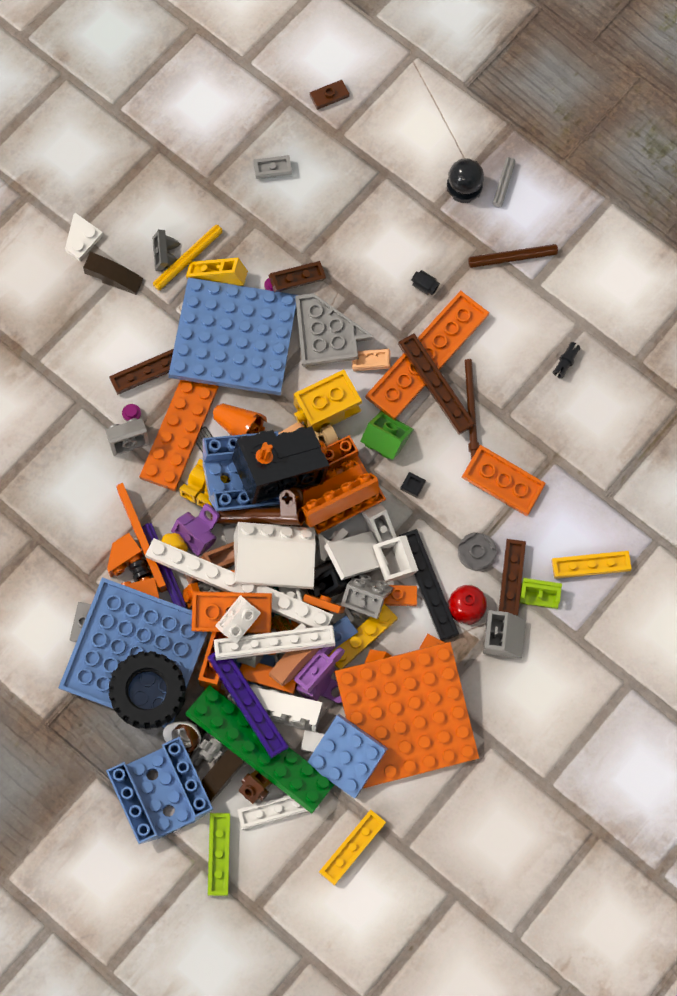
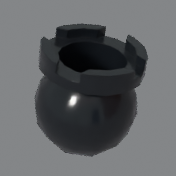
[447,158,484,203]

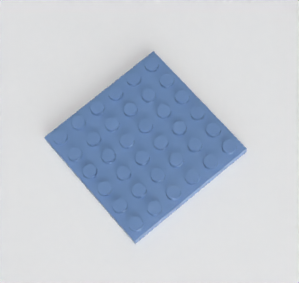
[169,277,298,396]
[58,577,208,728]

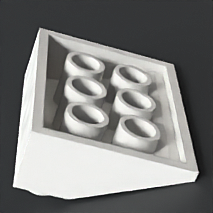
[234,522,316,589]

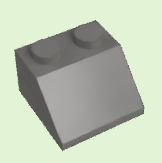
[105,418,150,456]

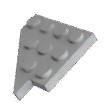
[295,293,372,367]

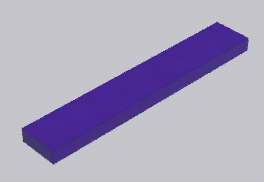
[207,652,289,759]

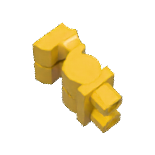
[179,459,230,508]

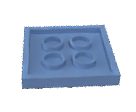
[308,714,388,799]

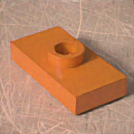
[383,585,417,606]
[303,594,345,614]

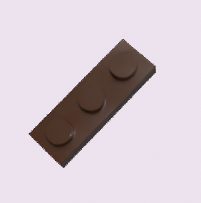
[268,261,326,293]

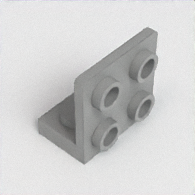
[341,574,393,619]

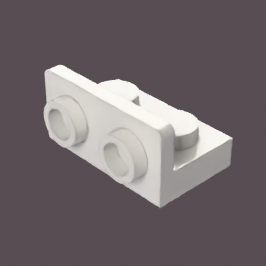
[216,595,261,643]

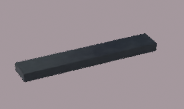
[399,529,459,641]

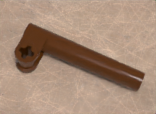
[211,487,305,525]

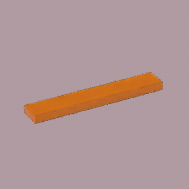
[116,483,167,593]

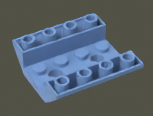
[203,431,286,512]
[106,736,213,844]

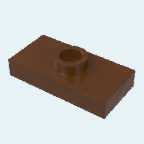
[310,80,349,110]

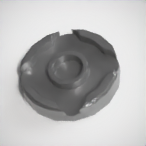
[458,532,496,571]

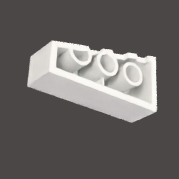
[250,684,322,732]

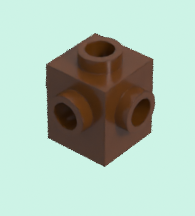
[238,770,272,804]

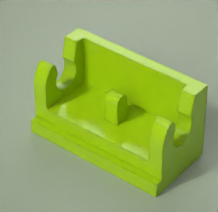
[519,578,562,609]

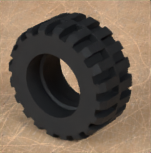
[109,651,186,730]

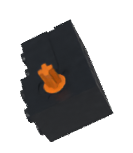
[232,426,330,504]

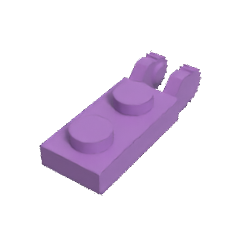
[293,643,345,693]

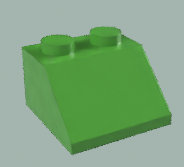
[360,411,414,460]

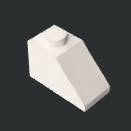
[362,503,397,543]

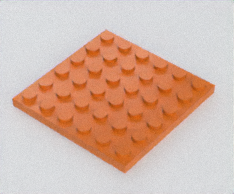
[334,642,479,788]

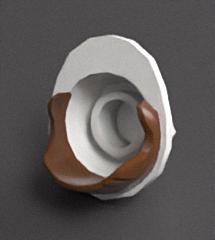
[163,720,202,753]

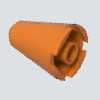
[213,403,267,436]

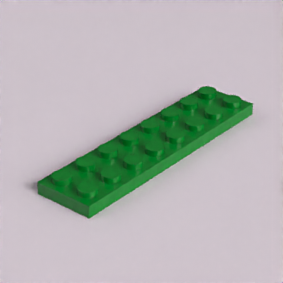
[185,685,335,814]

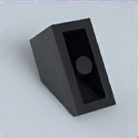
[307,568,352,598]

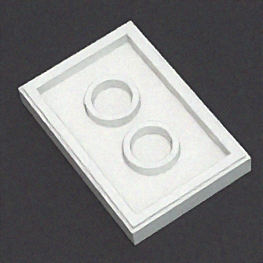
[324,531,388,580]

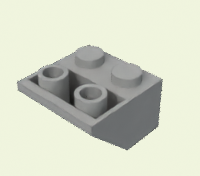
[483,610,526,658]

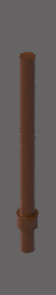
[465,359,480,459]

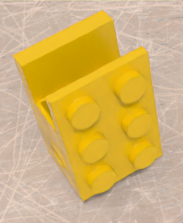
[293,369,362,432]

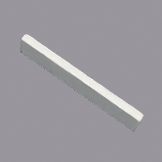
[214,625,335,661]

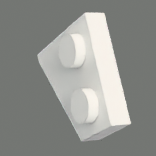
[65,213,103,261]

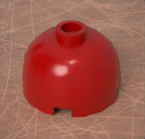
[448,585,487,625]

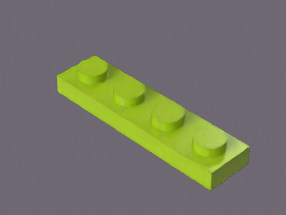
[208,813,230,896]

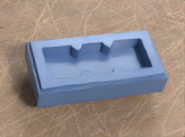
[333,616,358,649]

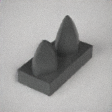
[152,229,180,271]

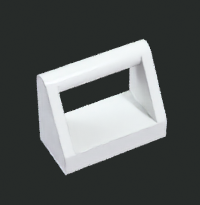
[373,535,418,582]

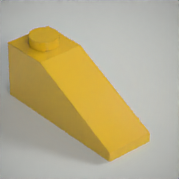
[186,258,248,286]

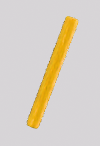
[153,224,223,291]

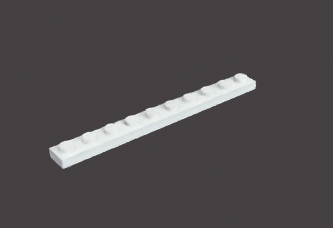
[145,538,333,628]

